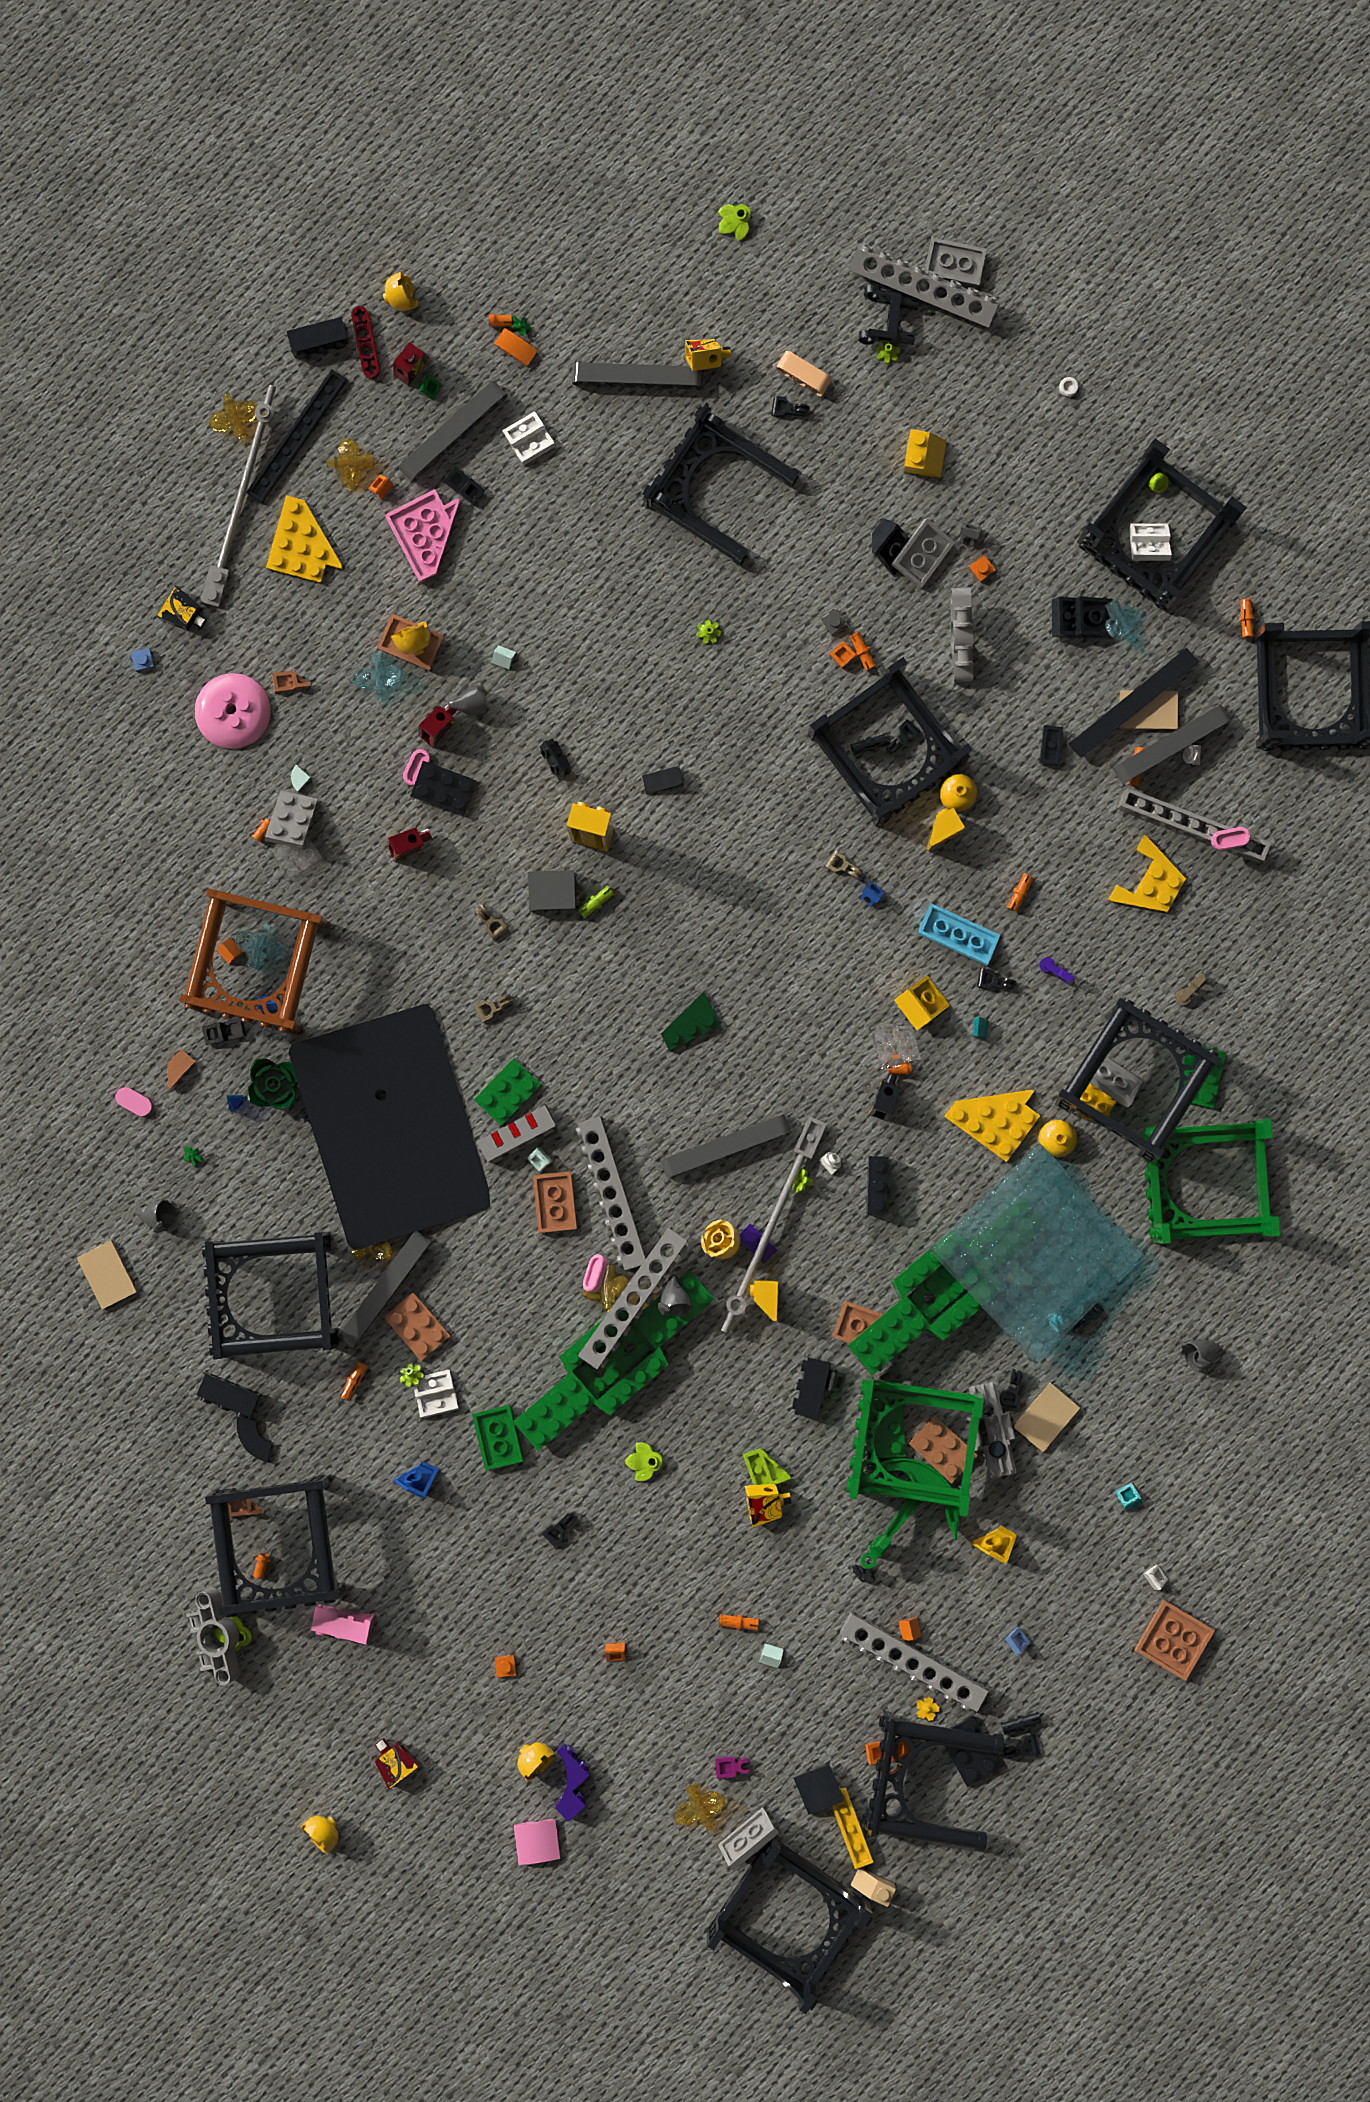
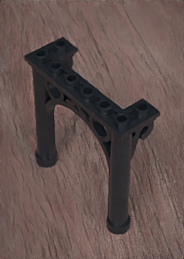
[642,402,801,566]
[862,1710,1004,1852]

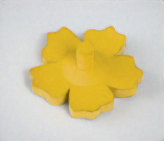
[916,1696,940,1721]

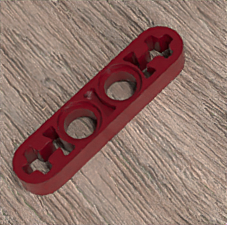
[351,306,380,379]

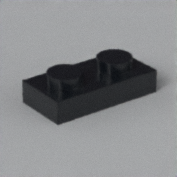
[1039,725,1063,766]

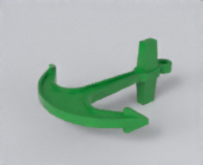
[860,1458,959,1569]

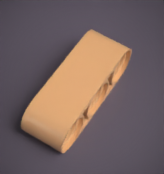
[776,351,832,397]

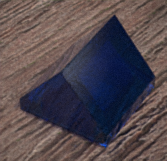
[226,1095,247,1112]

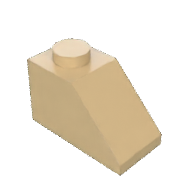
[851,1868,896,1907]

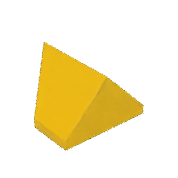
[970,1525,1017,1564]

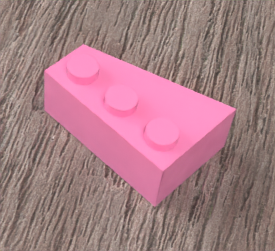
[311,1604,375,1644]

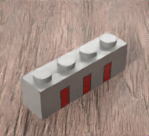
[477,1106,556,1164]

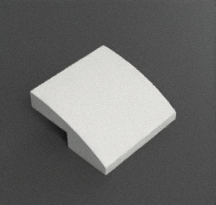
[502,412,556,466]
[1130,523,1172,561]
[413,1370,459,1419]

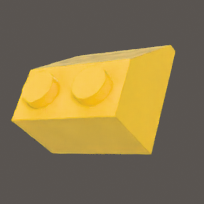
[903,429,947,478]
[926,808,965,851]
[894,975,950,1030]
[749,1280,778,1321]

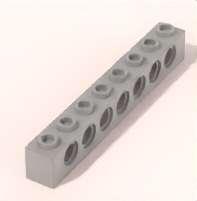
[849,244,999,328]
[1117,788,1271,864]
[576,1116,646,1270]
[578,1228,688,1369]
[840,1612,988,1712]

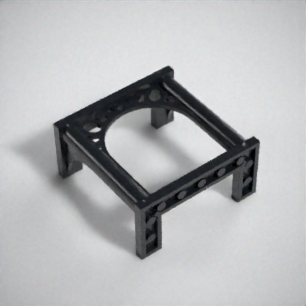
[1077,438,1247,610]
[1253,621,1370,751]
[807,657,973,826]
[1055,998,1221,1165]
[202,1231,338,1360]
[205,1474,345,1617]
[707,1835,873,2014]

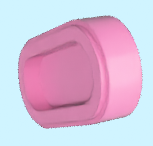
[403,749,431,786]
[1211,827,1251,851]
[115,1087,153,1116]
[583,1254,608,1293]

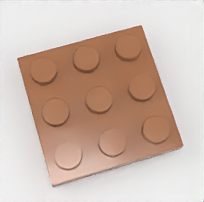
[1134,1599,1215,1681]

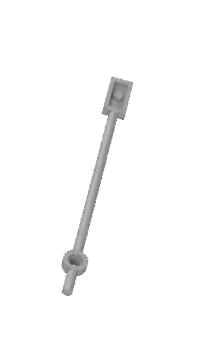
[200,385,276,607]
[721,1116,827,1333]

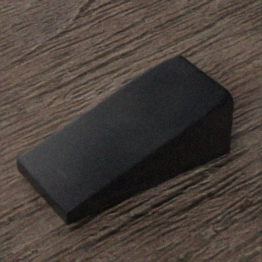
[642,766,683,794]

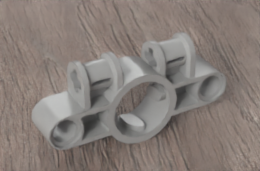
[950,587,974,683]
[186,1588,240,1686]

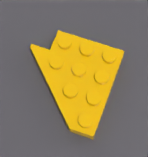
[266,495,343,584]
[944,1090,1040,1162]

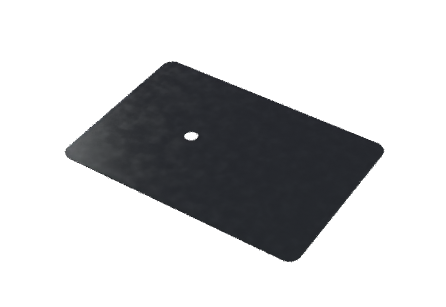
[289,1004,490,1250]

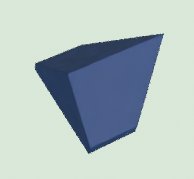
[393,1461,439,1499]

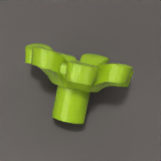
[876,343,901,365]
[696,620,721,644]
[793,1168,813,1193]
[400,1364,425,1388]

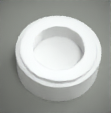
[1059,377,1079,397]

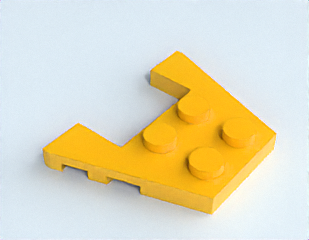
[1108,835,1186,912]

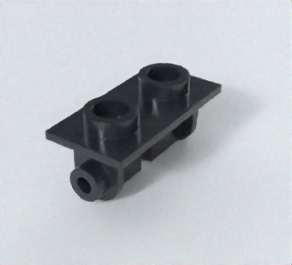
[540,738,572,780]

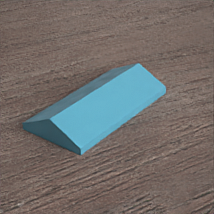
[917,903,1000,966]

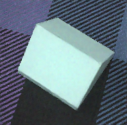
[491,645,516,670]
[527,1147,552,1172]
[759,1643,783,1668]

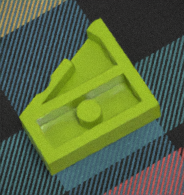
[743,1448,791,1485]

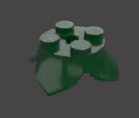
[247,1058,298,1110]

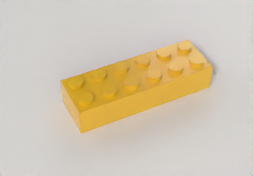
[567,802,614,851]

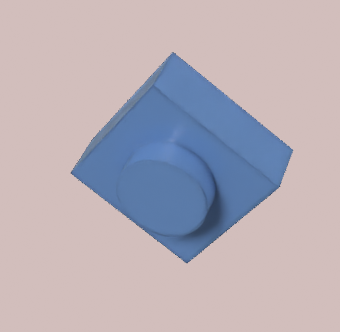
[131,648,154,672]
[1005,1627,1031,1655]

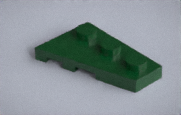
[661,991,721,1051]

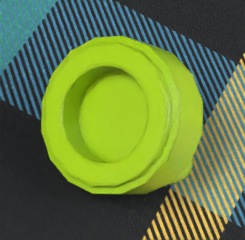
[1147,473,1169,493]

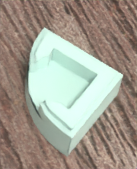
[291,765,311,792]

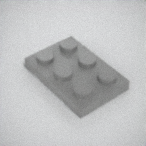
[925,237,987,287]
[891,518,955,588]
[265,791,318,849]
[1090,1057,1143,1108]
[718,1807,779,1871]

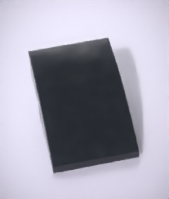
[1051,596,1114,638]

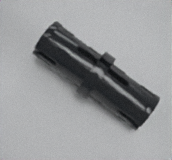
[851,732,891,756]
[1000,1712,1041,1735]

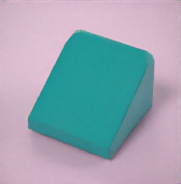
[972,1017,988,1038]
[1115,1483,1143,1512]

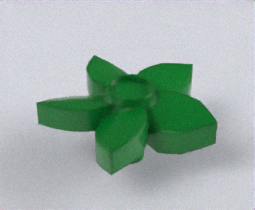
[512,315,532,336]
[183,1146,204,1167]

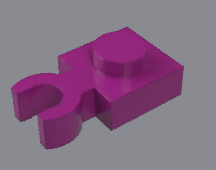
[715,1756,749,1779]

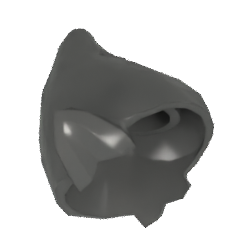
[448,685,488,718]
[135,1199,177,1233]
[658,1276,692,1317]
[1181,1339,1221,1371]

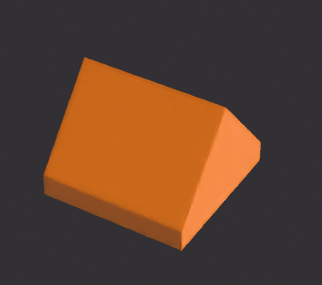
[369,475,393,499]
[217,938,243,964]
[898,1617,921,1640]
[605,1643,626,1662]

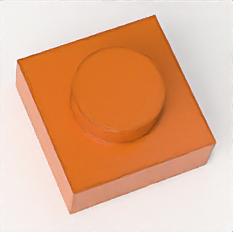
[969,555,995,582]
[829,641,856,669]
[495,1655,516,1678]

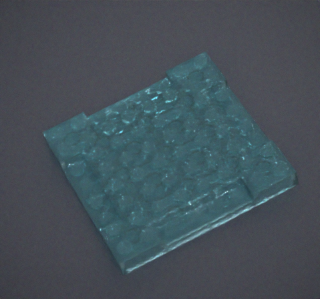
[929,1143,1145,1363]

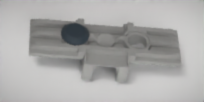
[967,1381,1017,1478]

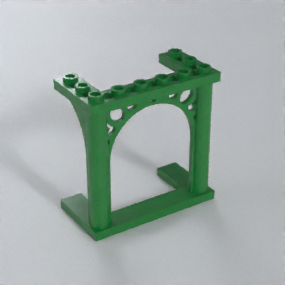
[1141,1119,1280,1244]
[846,1376,984,1517]

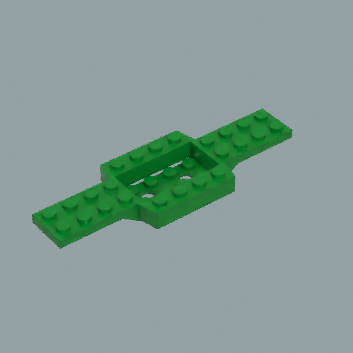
[846,1197,1045,1376]
[513,1270,715,1451]

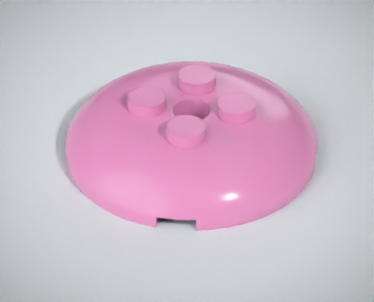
[195,673,271,749]

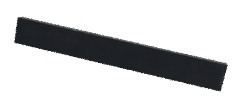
[246,369,348,504]
[1069,648,1198,759]

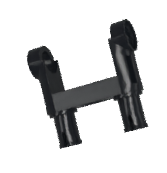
[858,285,919,345]

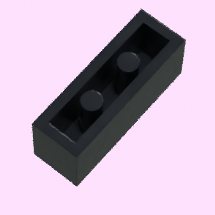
[286,317,349,359]
[866,1156,888,1215]
[791,1356,831,1420]
[197,1372,262,1419]

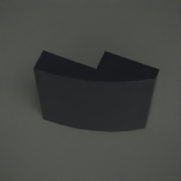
[794,1763,844,1815]

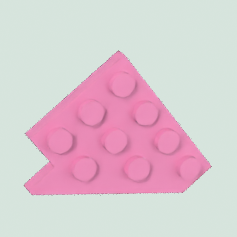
[385,489,460,583]

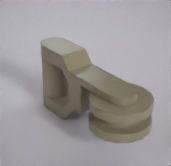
[825,850,864,881]
[475,903,509,941]
[1175,973,1206,1005]
[474,994,513,1023]

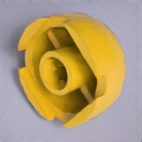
[383,271,418,312]
[391,622,431,656]
[939,774,978,812]
[1038,1120,1077,1158]
[701,1220,741,1260]
[517,1742,556,1782]
[300,1815,339,1855]

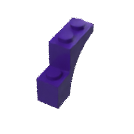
[555,1743,590,1822]

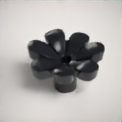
[852,1562,875,1584]

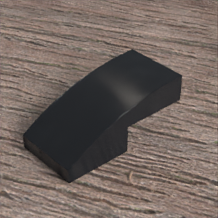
[443,466,485,505]
[202,1018,246,1045]

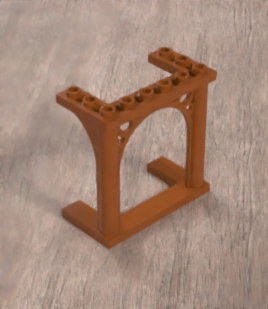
[179,888,329,1035]

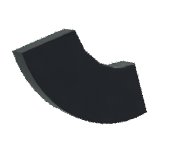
[237,1416,272,1462]

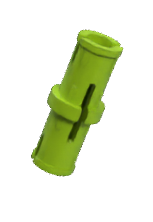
[577,886,615,919]

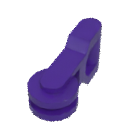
[1040,957,1074,985]

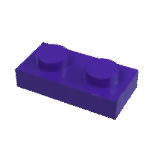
[740,1224,777,1264]

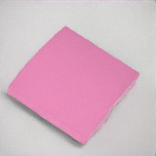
[514,1819,560,1865]

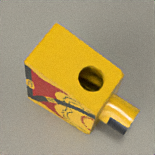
[685,339,731,371]
[745,1484,792,1527]

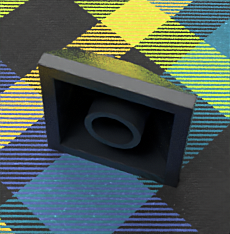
[872,518,910,576]

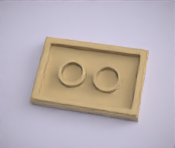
[1119,690,1178,730]
[77,1240,138,1309]
[1013,1383,1080,1452]

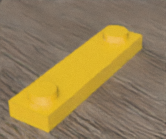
[832,1787,873,1869]

